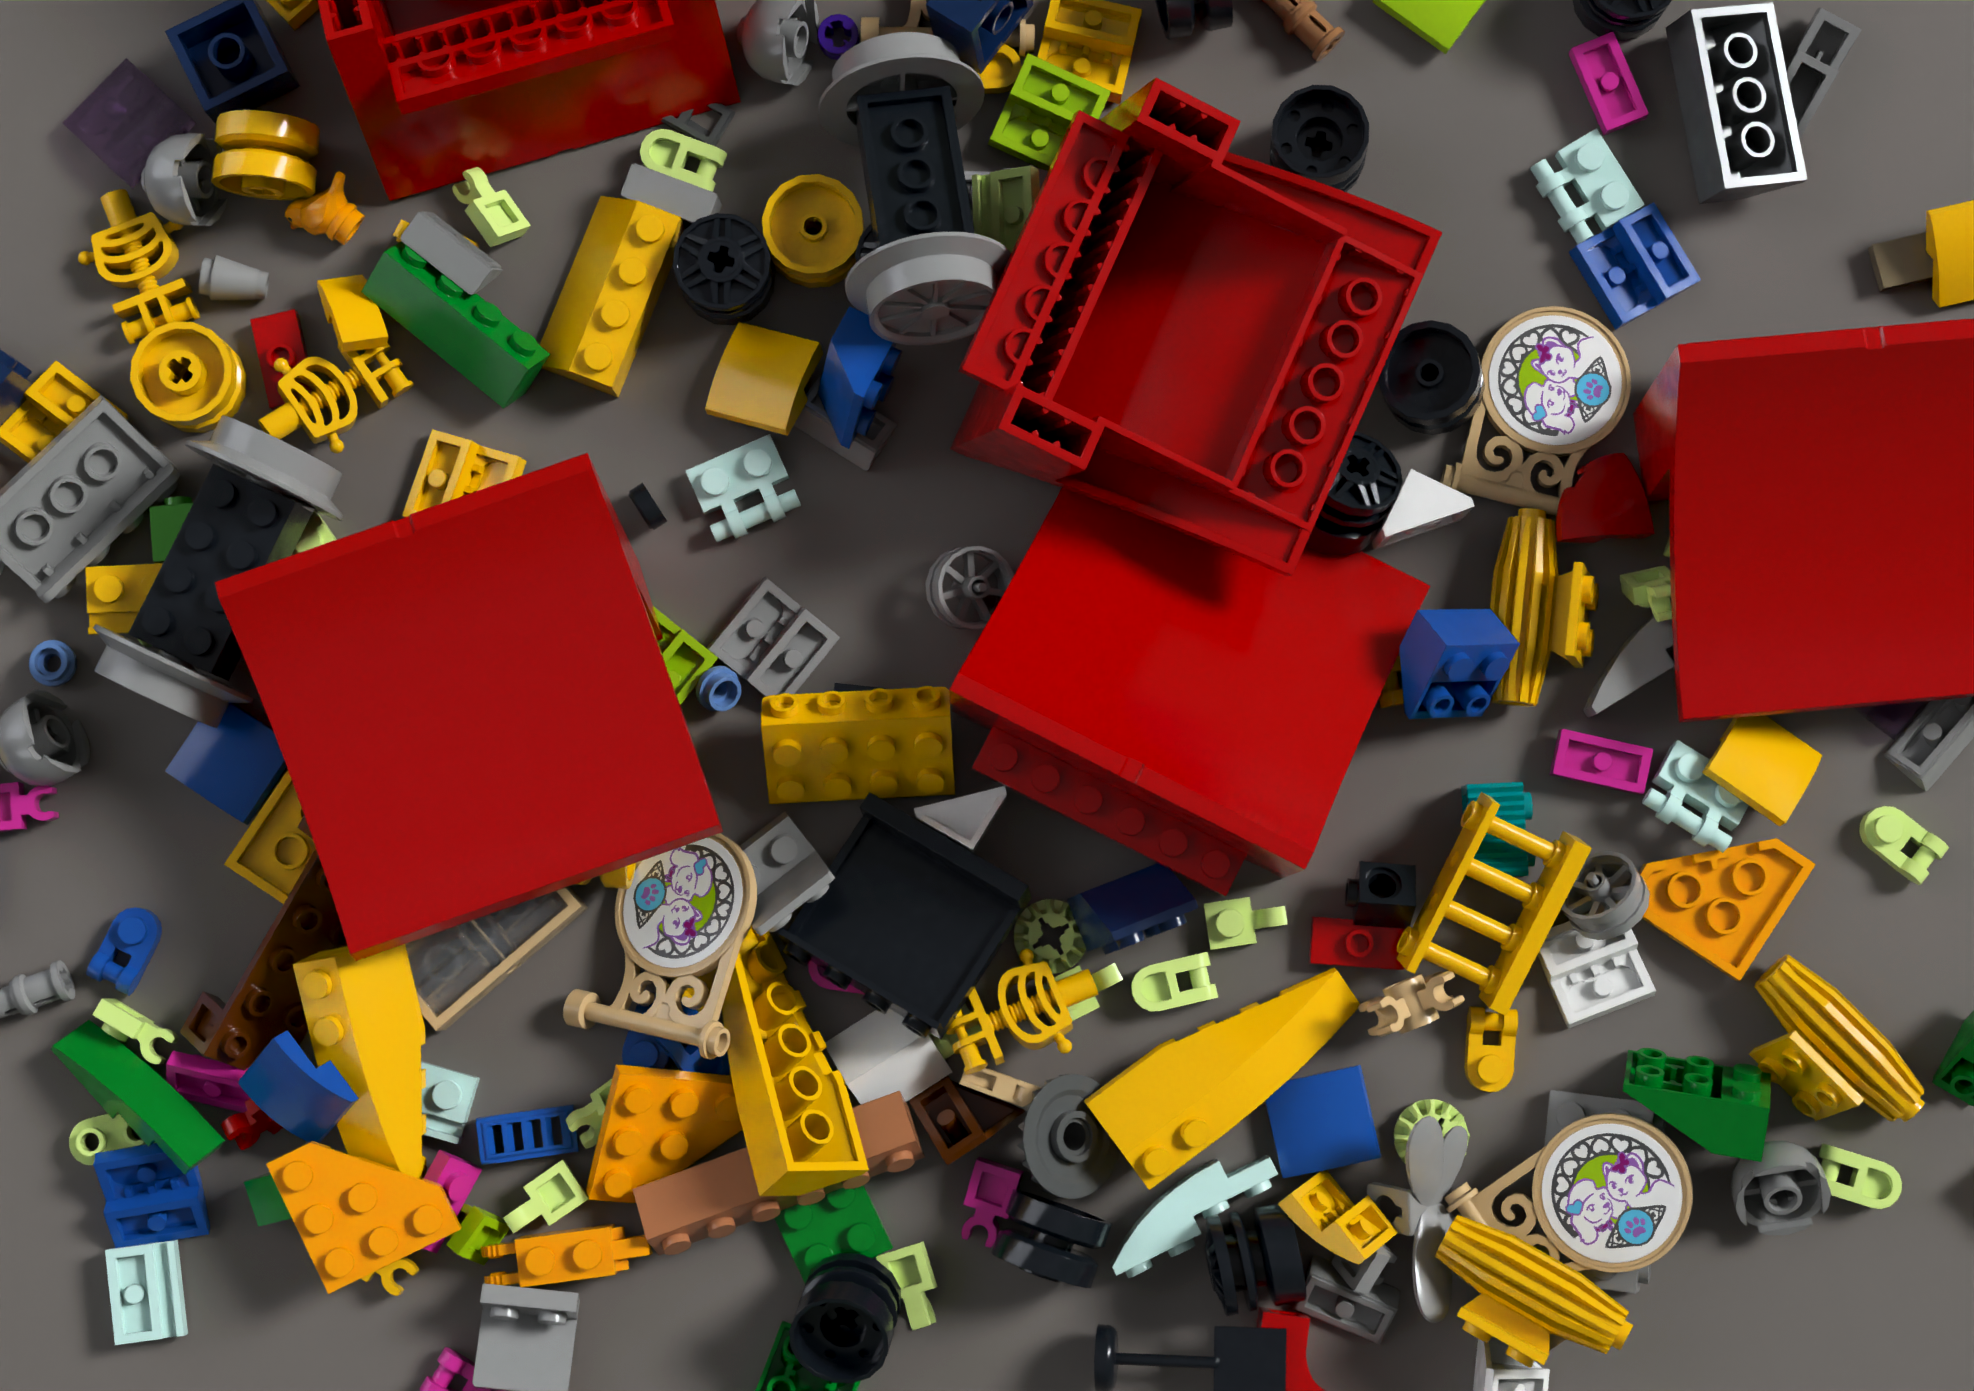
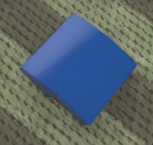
[1569,202,1701,330]
[165,703,287,825]
[237,1030,359,1143]
[1265,1065,1381,1178]
[93,1143,210,1248]

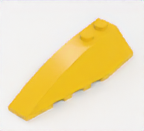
[722,925,869,1196]
[293,944,427,1179]
[1084,968,1360,1190]

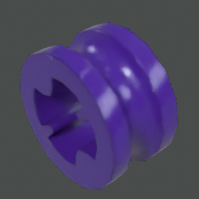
[818,14,859,60]

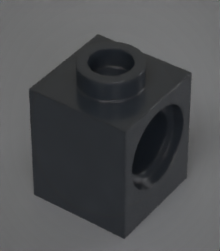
[1345,861,1416,929]

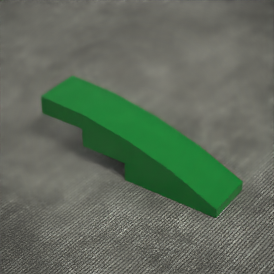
[51,1020,225,1175]

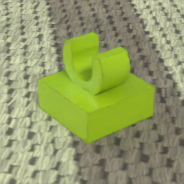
[446,1204,510,1265]

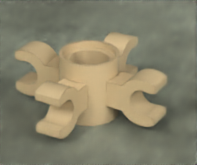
[1358,971,1465,1037]

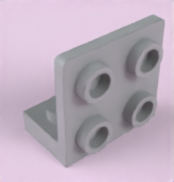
[739,811,835,936]
[472,1283,580,1391]

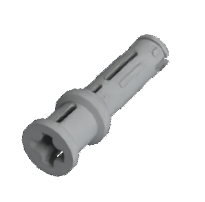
[0,960,75,1019]

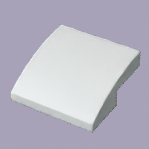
[1538,914,1656,1029]

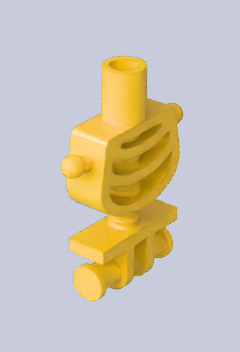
[78,189,200,345]
[258,342,414,454]
[946,949,1099,1075]

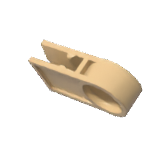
[959,1068,1041,1107]

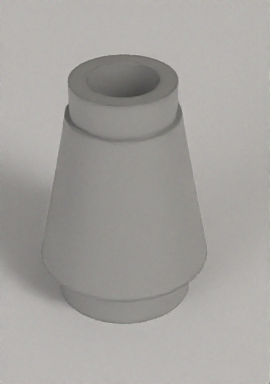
[199,255,269,301]

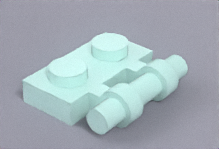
[1530,128,1645,244]
[686,434,801,542]
[1642,740,1749,853]

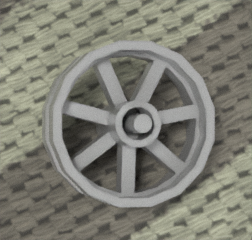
[925,546,1014,629]
[1561,851,1650,940]

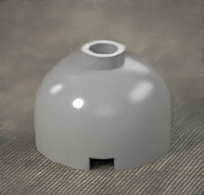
[737,0,819,86]
[141,133,227,226]
[0,690,90,786]
[1731,1141,1831,1235]

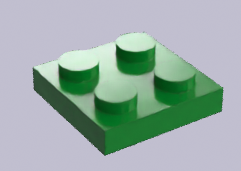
[774,1185,893,1283]

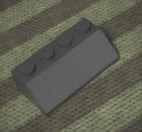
[1666,2,1807,204]

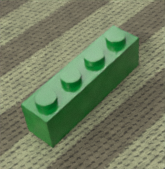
[361,241,550,409]

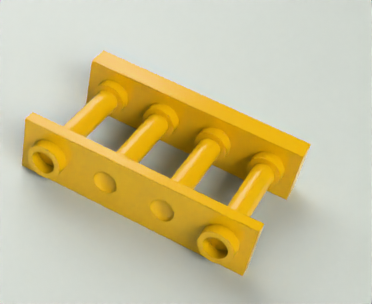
[1396,792,1592,1016]

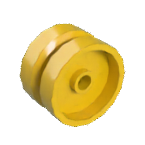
[211,110,320,200]
[762,174,865,288]
[130,321,247,433]

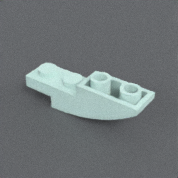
[1110,1155,1278,1278]

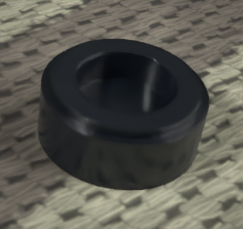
[628,482,668,530]

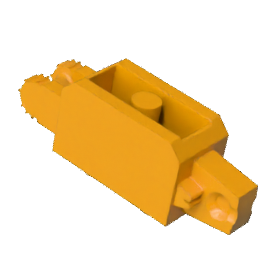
[481,1224,653,1287]

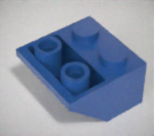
[818,306,902,449]
[1399,609,1520,719]

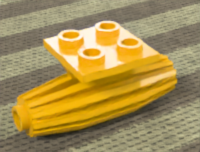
[1490,508,1599,707]
[1749,954,1925,1122]
[1435,1215,1633,1368]

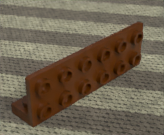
[180,815,347,1070]

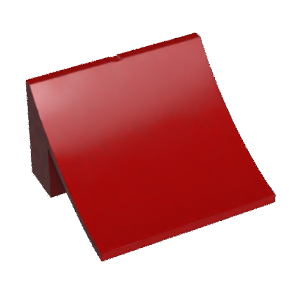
[318,0,741,201]
[950,78,1442,576]
[1633,319,1974,723]
[215,453,723,961]
[949,488,1430,897]

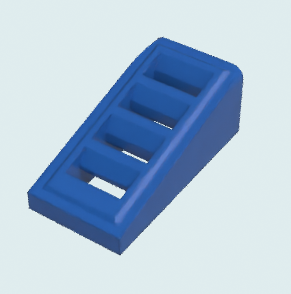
[476,1104,580,1165]

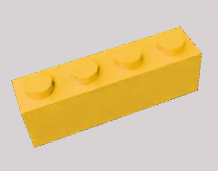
[540,196,685,398]

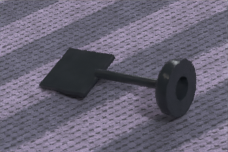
[1094,1324,1287,1391]

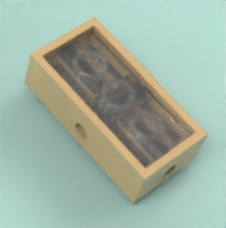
[405,886,588,1031]

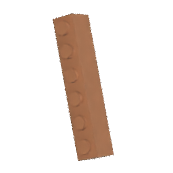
[632,1090,925,1255]

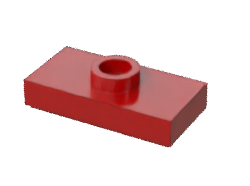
[250,309,314,411]
[1309,916,1405,970]

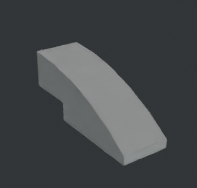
[1785,8,1862,139]
[1583,615,1674,718]

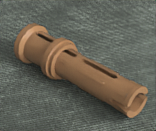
[1262,0,1345,62]

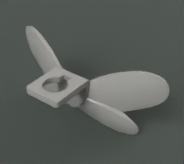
[1367,1116,1468,1323]

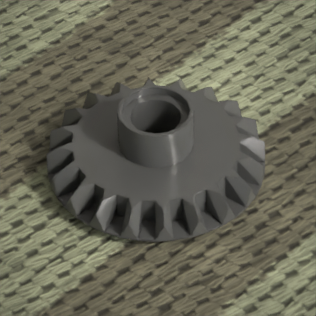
[1017,1074,1120,1199]

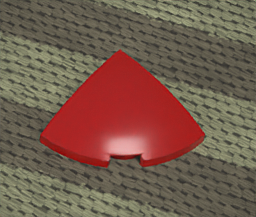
[1556,453,1655,543]

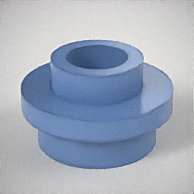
[29,640,77,687]
[696,666,742,711]

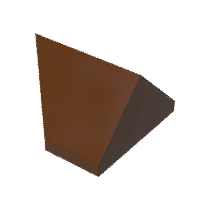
[909,1075,1025,1166]

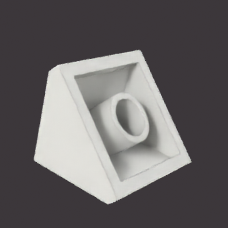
[1371,469,1475,550]
[825,1008,953,1104]

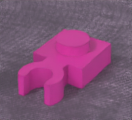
[0,782,59,832]
[961,1157,1024,1248]

